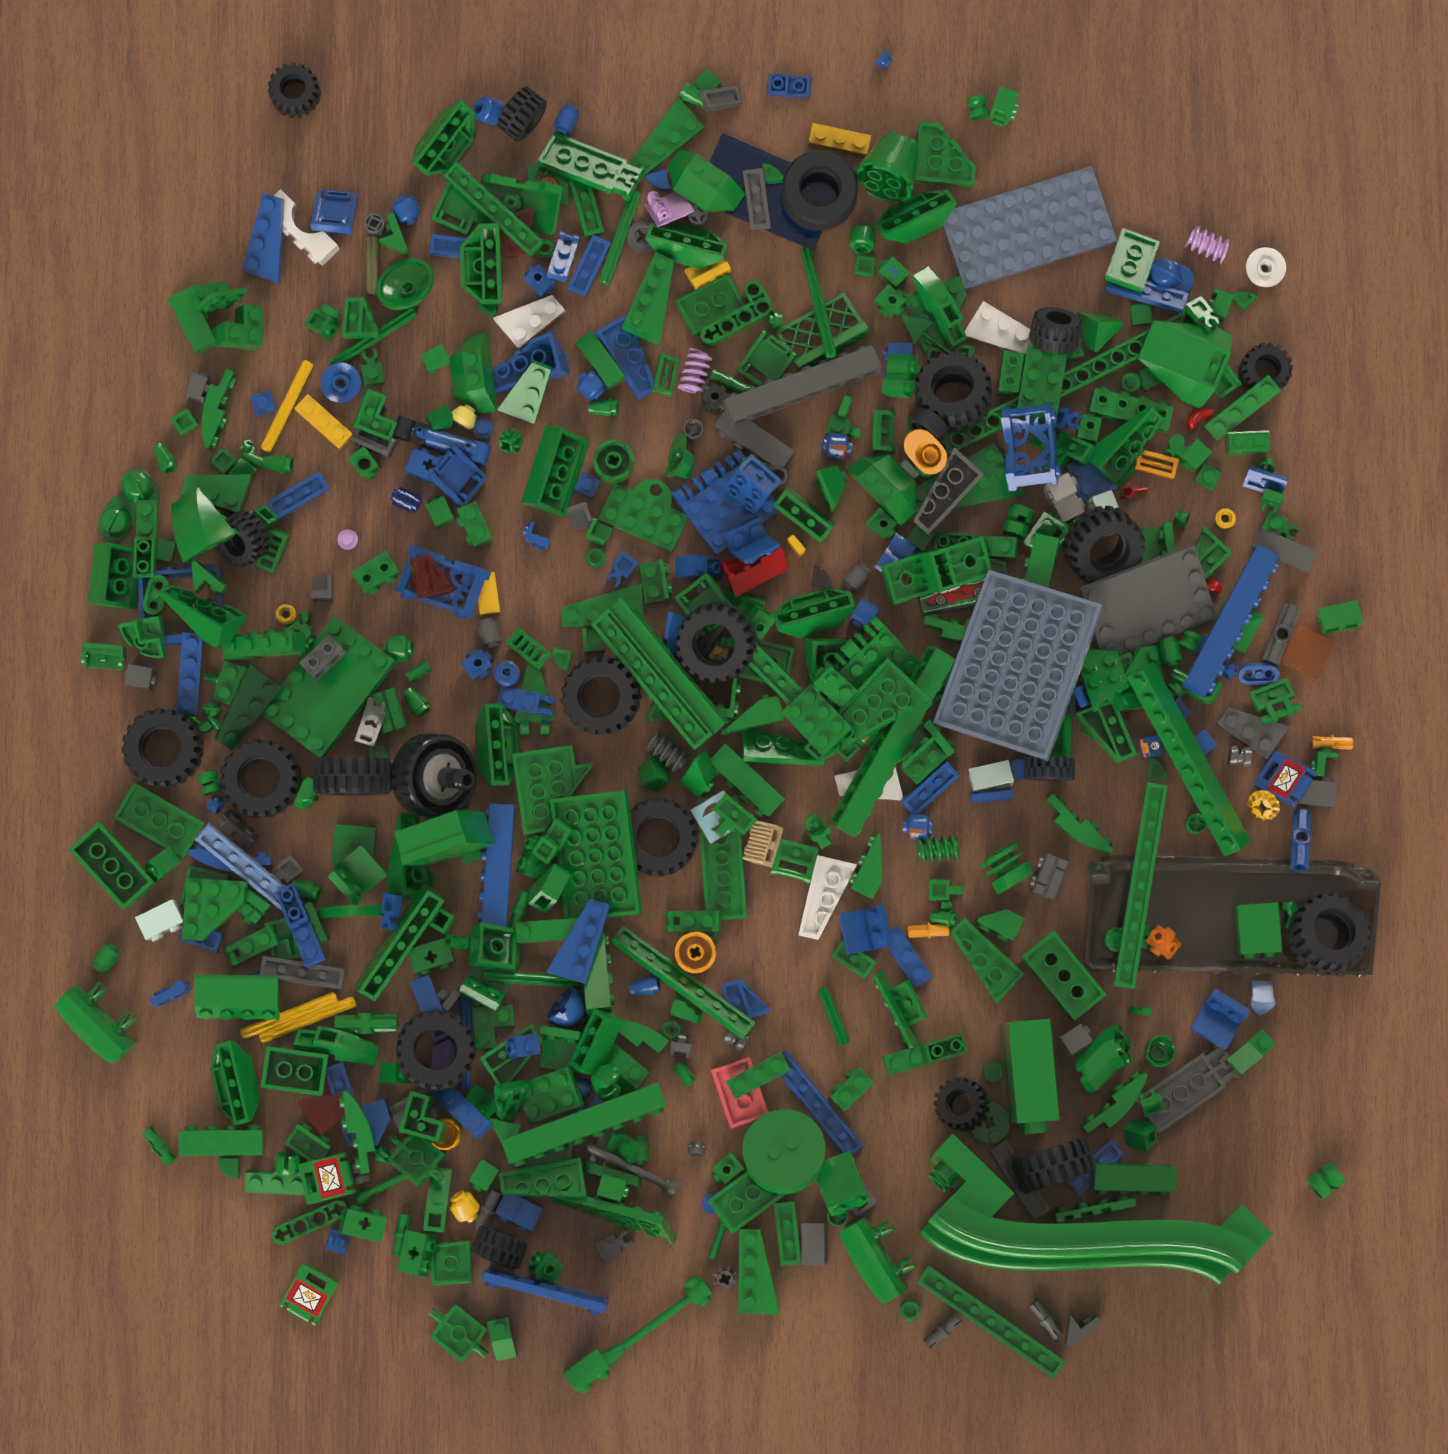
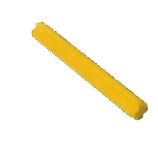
[261,360,313,453]
[240,992,338,1039]
[259,996,357,1043]

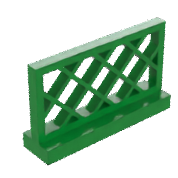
[775,292,869,372]

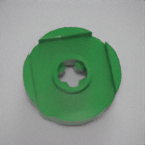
[970,1102,1010,1143]

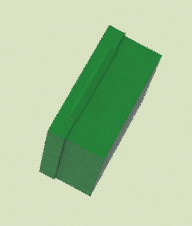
[394,810,495,866]

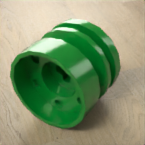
[980,843,1034,895]

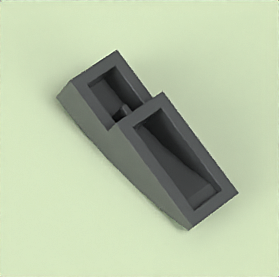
[1251,529,1318,573]

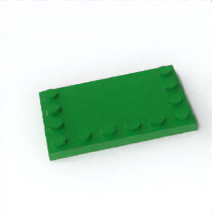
[261,616,397,758]
[550,790,643,919]

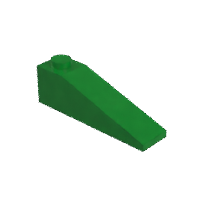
[1088,405,1163,489]
[158,585,248,648]
[804,637,869,682]
[387,812,435,900]
[578,1020,650,1097]

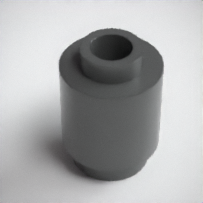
[842,563,871,593]
[477,618,503,650]

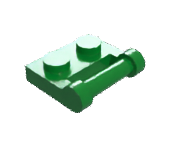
[1023,509,1070,552]
[770,838,819,884]

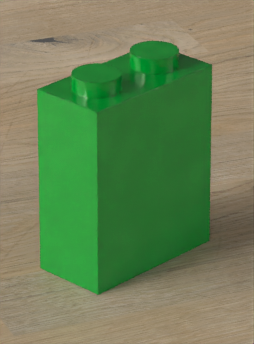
[1234,902,1282,959]
[817,1150,870,1216]

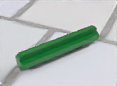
[818,987,850,1046]

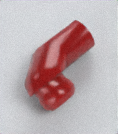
[1186,408,1213,430]

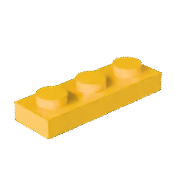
[808,123,871,156]
[294,394,353,450]

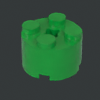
[593,440,634,484]

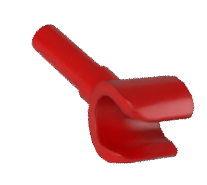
[1118,486,1148,499]

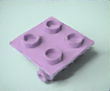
[645,191,695,227]

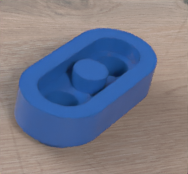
[1238,663,1280,685]

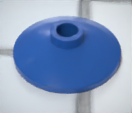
[321,363,361,403]

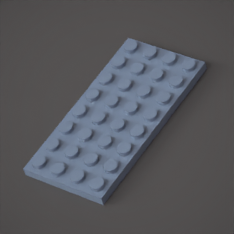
[943,166,1117,290]

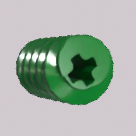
[916,835,959,863]

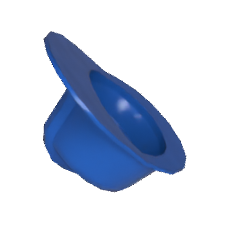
[1147,259,1194,292]

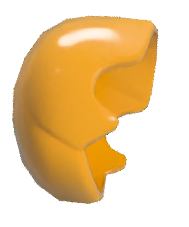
[431,1118,462,1150]

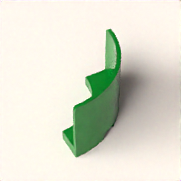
[474,174,563,234]

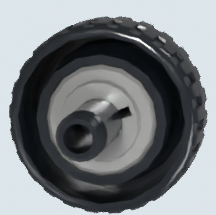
[391,733,477,819]

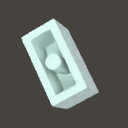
[135,899,184,942]

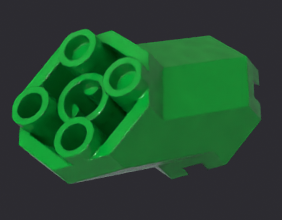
[1075,1024,1133,1093]

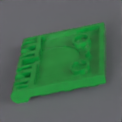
[816,615,919,689]

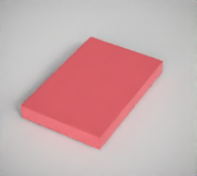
[711,1057,768,1129]

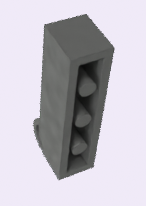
[714,412,795,488]

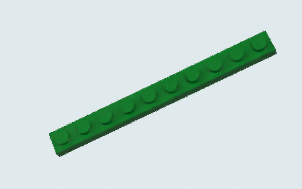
[1113,782,1168,989]

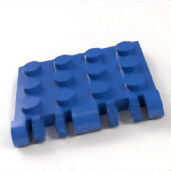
[671,448,781,556]

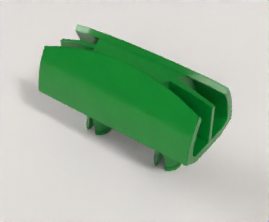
[54,982,137,1065]
[840,1215,917,1304]

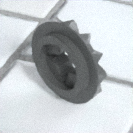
[627,221,654,254]

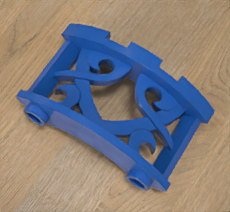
[1001,402,1061,491]
[395,545,491,620]

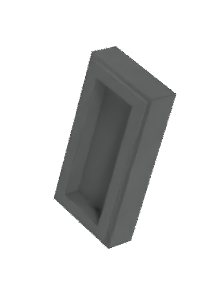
[699,85,743,112]

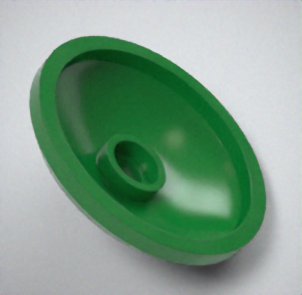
[376,258,434,310]

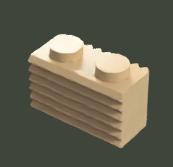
[743,821,783,868]

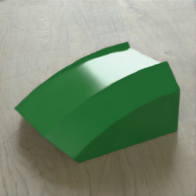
[468,922,521,970]

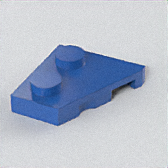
[720,979,771,1019]

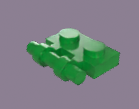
[1249,678,1301,725]

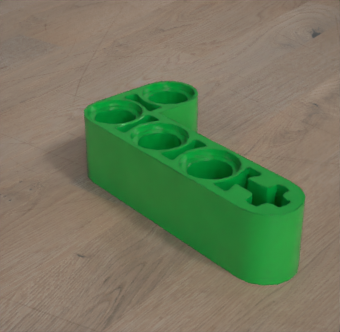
[701,280,772,348]

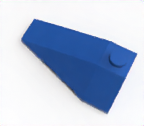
[493,332,570,394]

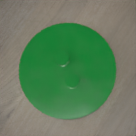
[742,1109,826,1194]

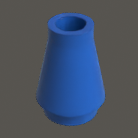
[629,975,661,996]

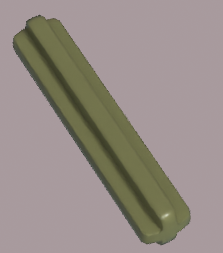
[366,236,378,295]

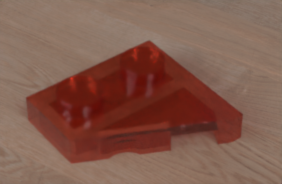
[409,554,455,599]

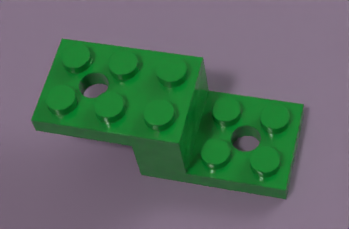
[880,536,992,605]

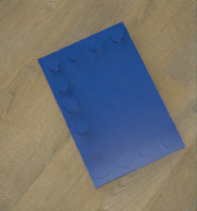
[482,1267,609,1315]

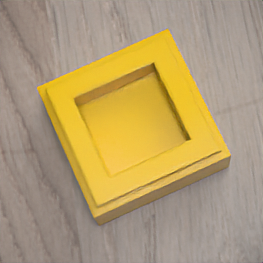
[787,535,806,558]

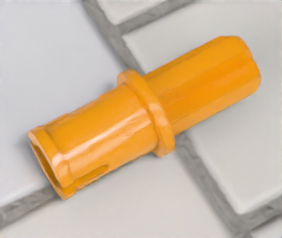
[1312,735,1354,750]
[907,923,949,939]

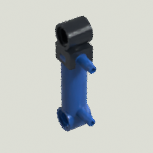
[392,416,492,466]

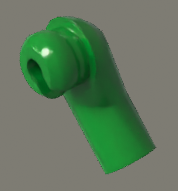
[241,440,264,467]
[1281,900,1298,929]

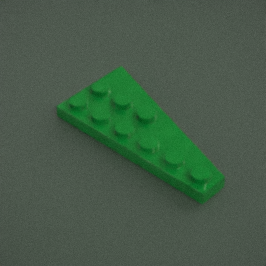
[911,443,1025,518]

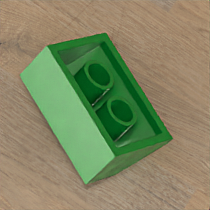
[88,542,138,610]

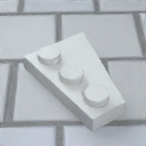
[493,295,565,350]
[834,767,903,801]

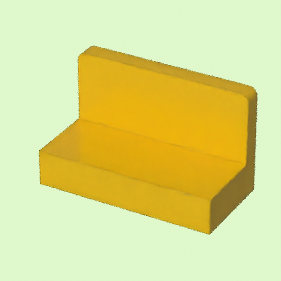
[685,259,731,290]

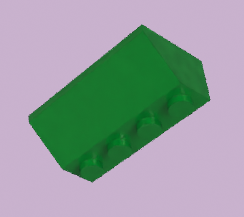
[521,426,589,517]
[195,974,282,1021]

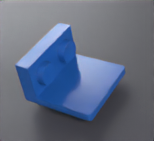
[725,454,782,514]
[722,515,780,564]
[839,905,893,954]
[1190,989,1250,1050]

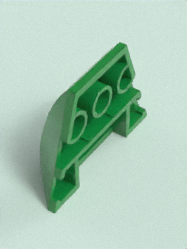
[171,486,239,566]

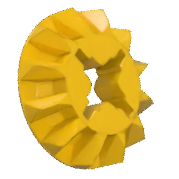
[1247,790,1280,821]

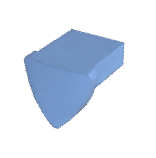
[1250,980,1276,1016]

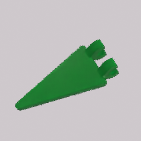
[514,650,555,736]

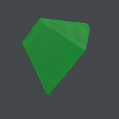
[1077,311,1124,352]

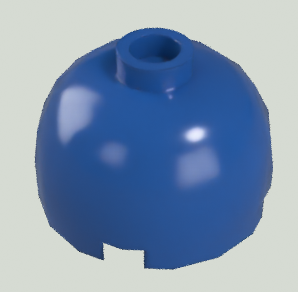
[547,987,586,1029]

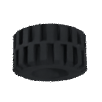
[268,62,321,118]
[497,86,547,142]
[1029,307,1083,354]
[1239,342,1293,390]
[217,511,271,567]
[934,1077,990,1132]
[471,1226,528,1269]

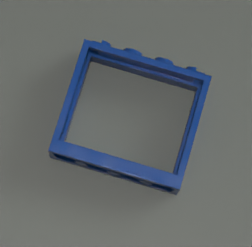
[138,564,224,646]

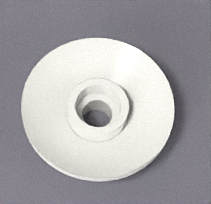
[1246,247,1286,287]

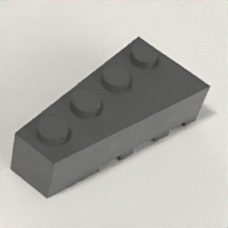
[913,447,984,536]

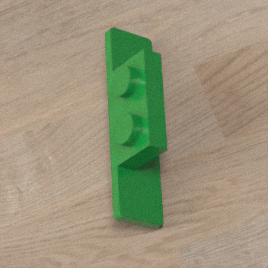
[873,970,928,1049]

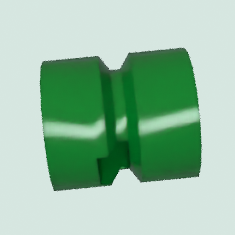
[1001,504,1035,540]
[1306,1161,1346,1200]

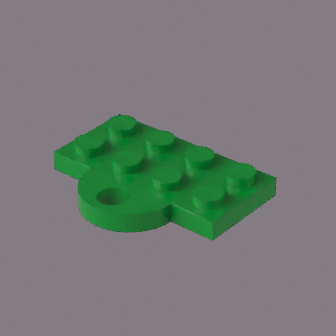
[598,479,688,553]

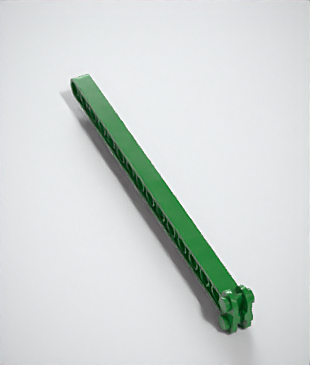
[907,311,1199,479]

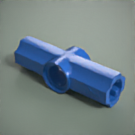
[1290,809,1312,872]

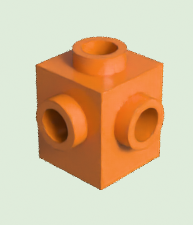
[1146,925,1182,960]

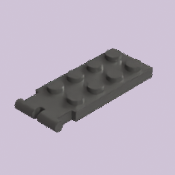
[1136,1044,1243,1133]

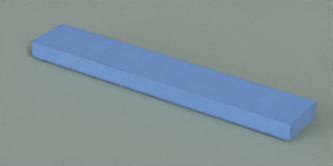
[195,822,303,911]

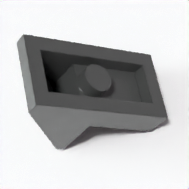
[1065,1314,1103,1348]

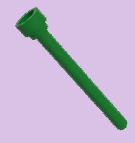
[354,1151,446,1207]

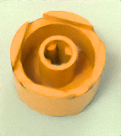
[675,932,716,974]

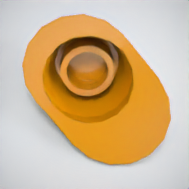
[904,429,947,474]

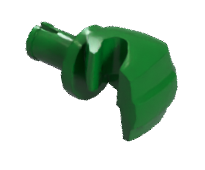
[1169,667,1223,705]
[591,1063,623,1102]

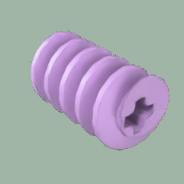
[1184,226,1229,264]
[677,348,712,393]

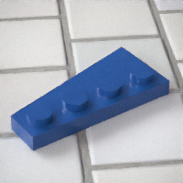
[242,193,284,283]
[595,313,653,401]

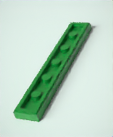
[443,161,545,258]

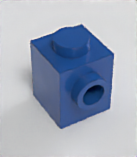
[524,264,556,299]

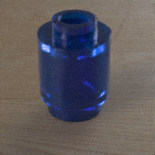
[390,487,422,513]

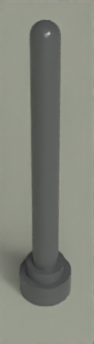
[587,1144,679,1197]

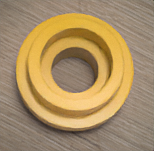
[1215,508,1236,529]
[276,604,296,625]

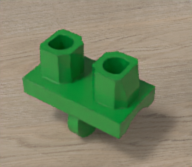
[804,814,832,849]

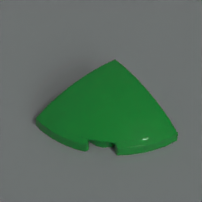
[118,615,166,658]

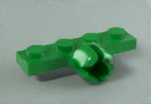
[245,1151,317,1195]

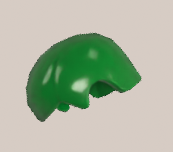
[1144,1035,1176,1068]

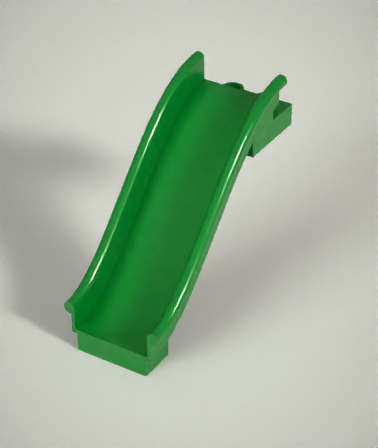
[919,1134,1273,1285]

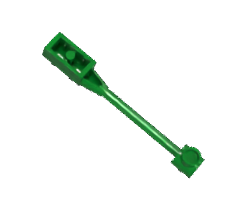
[563,1275,713,1394]

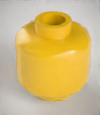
[449,1191,480,1223]

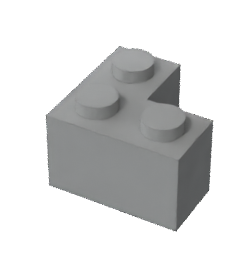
[1042,473,1085,523]

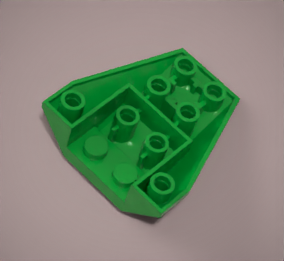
[1137,320,1232,409]

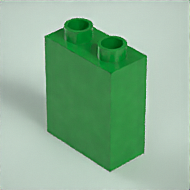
[1001,1019,1059,1134]

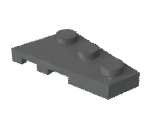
[1216,707,1290,760]

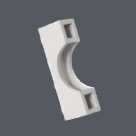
[274,189,339,266]

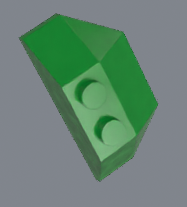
[411,99,475,176]
[668,150,746,213]
[875,189,957,244]
[645,221,728,269]
[460,223,503,304]
[449,332,497,415]
[846,454,916,526]
[772,588,856,638]
[474,704,520,786]
[210,1040,261,1126]

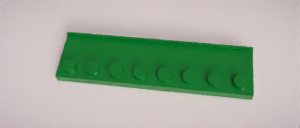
[591,596,729,750]

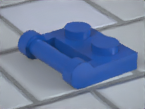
[150,981,191,1007]

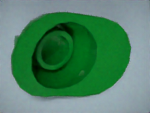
[665,433,695,479]
[120,468,160,513]
[98,495,137,541]

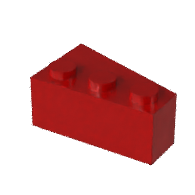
[721,541,789,597]

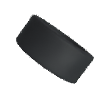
[908,407,948,443]

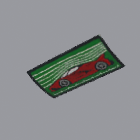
[917,578,985,616]

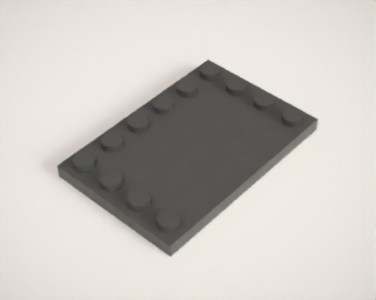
[1079,544,1217,656]

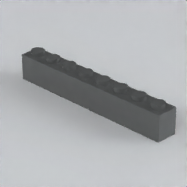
[722,345,882,428]

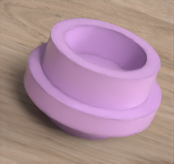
[338,529,358,550]

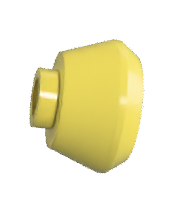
[451,404,477,430]

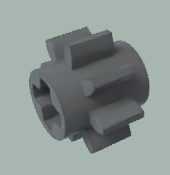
[713,1266,737,1291]

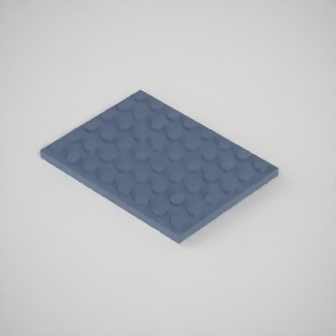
[933,570,1104,761]

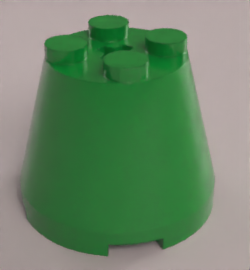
[855,130,919,203]

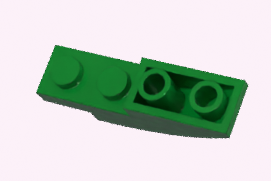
[911,267,967,348]
[202,368,237,452]
[133,500,160,578]
[934,531,1018,559]
[922,614,970,643]
[1045,794,1113,854]
[293,1026,380,1065]
[882,1033,968,1076]
[1081,1071,1148,1133]
[339,1089,376,1174]

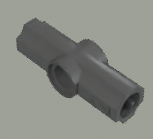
[1262,603,1301,666]

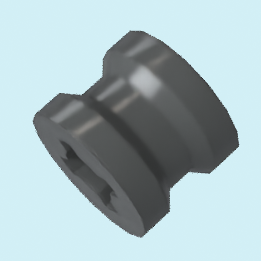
[688,205,707,228]

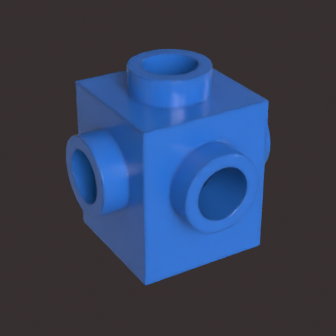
[461,649,494,682]

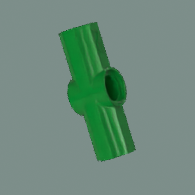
[334,1013,398,1034]

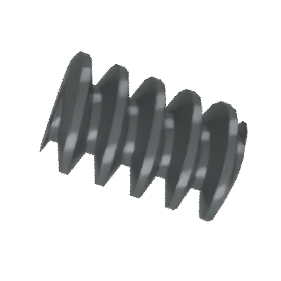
[646,729,692,773]

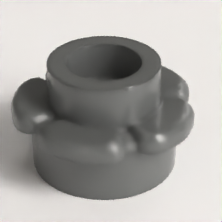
[687,1141,707,1157]

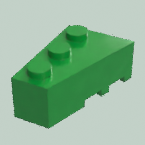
[1075,699,1138,764]
[480,1023,544,1085]

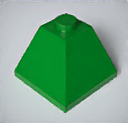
[815,466,847,515]

